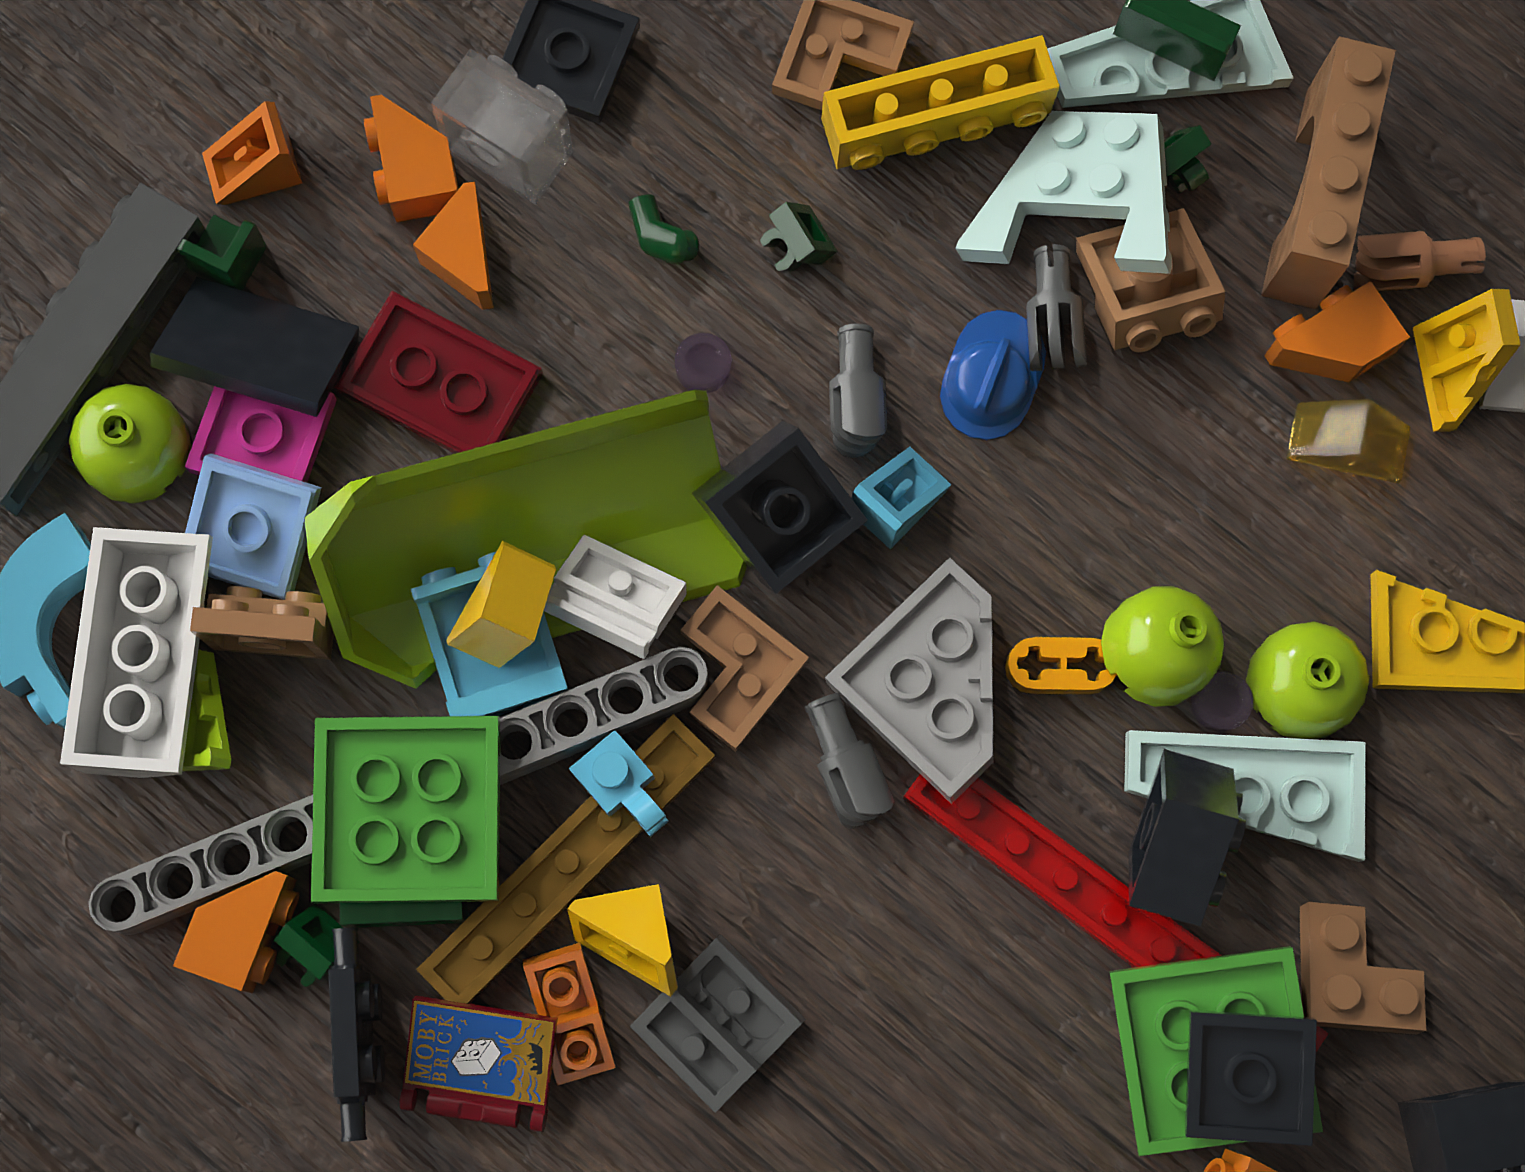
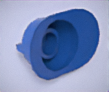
[940,310,1046,440]

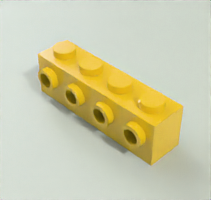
[821,35,1059,170]

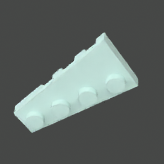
[1047,0,1293,108]
[1124,730,1365,862]

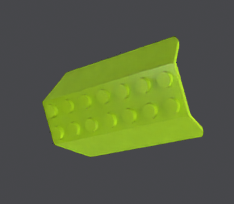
[304,389,747,689]

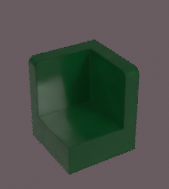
[177,214,267,290]

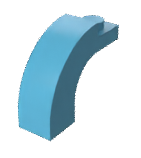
[0,513,91,729]

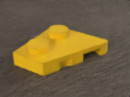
[1413,289,1521,432]

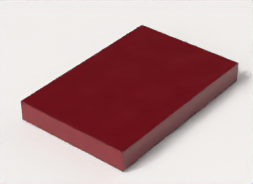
[335,291,543,454]

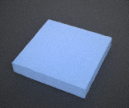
[185,453,322,600]

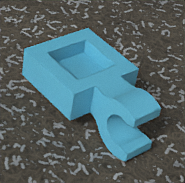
[569,730,668,837]

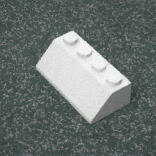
[60,527,213,778]

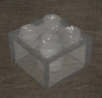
[431,48,573,205]

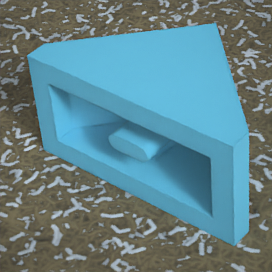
[851,447,951,549]

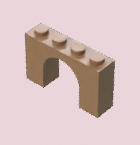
[1261,36,1396,309]

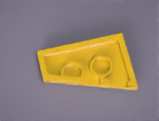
[1370,570,1525,693]

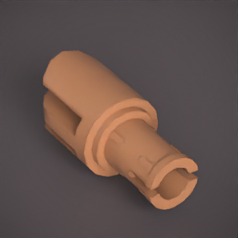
[1353,231,1486,291]

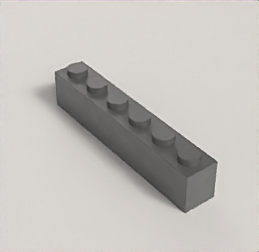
[0,182,205,517]

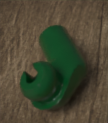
[628,194,700,264]

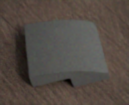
[630,934,806,1113]

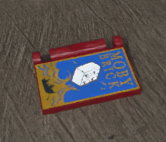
[400,996,558,1132]

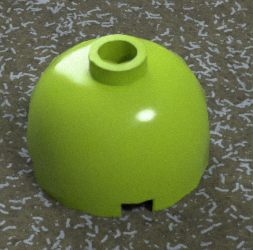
[69,384,192,504]
[1101,586,1224,707]
[1246,622,1369,739]

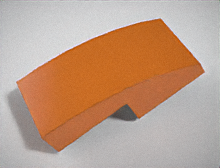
[523,943,616,1086]

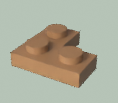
[771,0,914,111]
[680,585,809,752]
[1300,902,1426,1035]

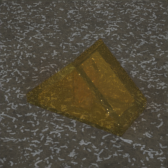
[1287,399,1411,484]

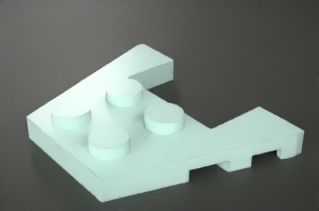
[956,111,1172,274]

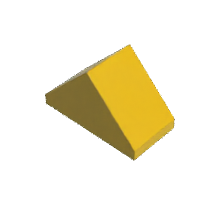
[446,540,556,668]
[567,884,678,997]

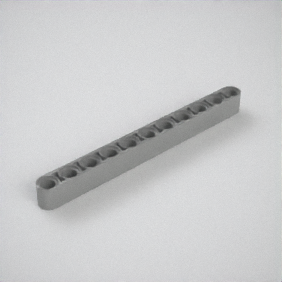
[89,647,708,935]

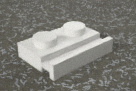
[544,535,686,659]

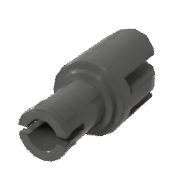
[1026,244,1087,372]
[829,324,887,458]
[804,693,894,829]

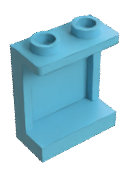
[411,552,568,717]

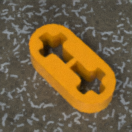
[1005,637,1117,694]

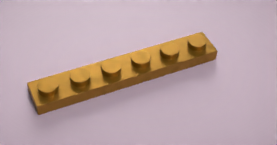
[416,714,715,1004]

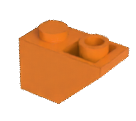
[364,95,459,222]
[1264,281,1410,382]
[173,871,299,993]

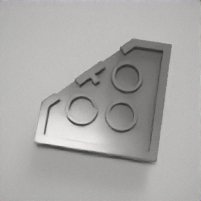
[825,558,994,804]

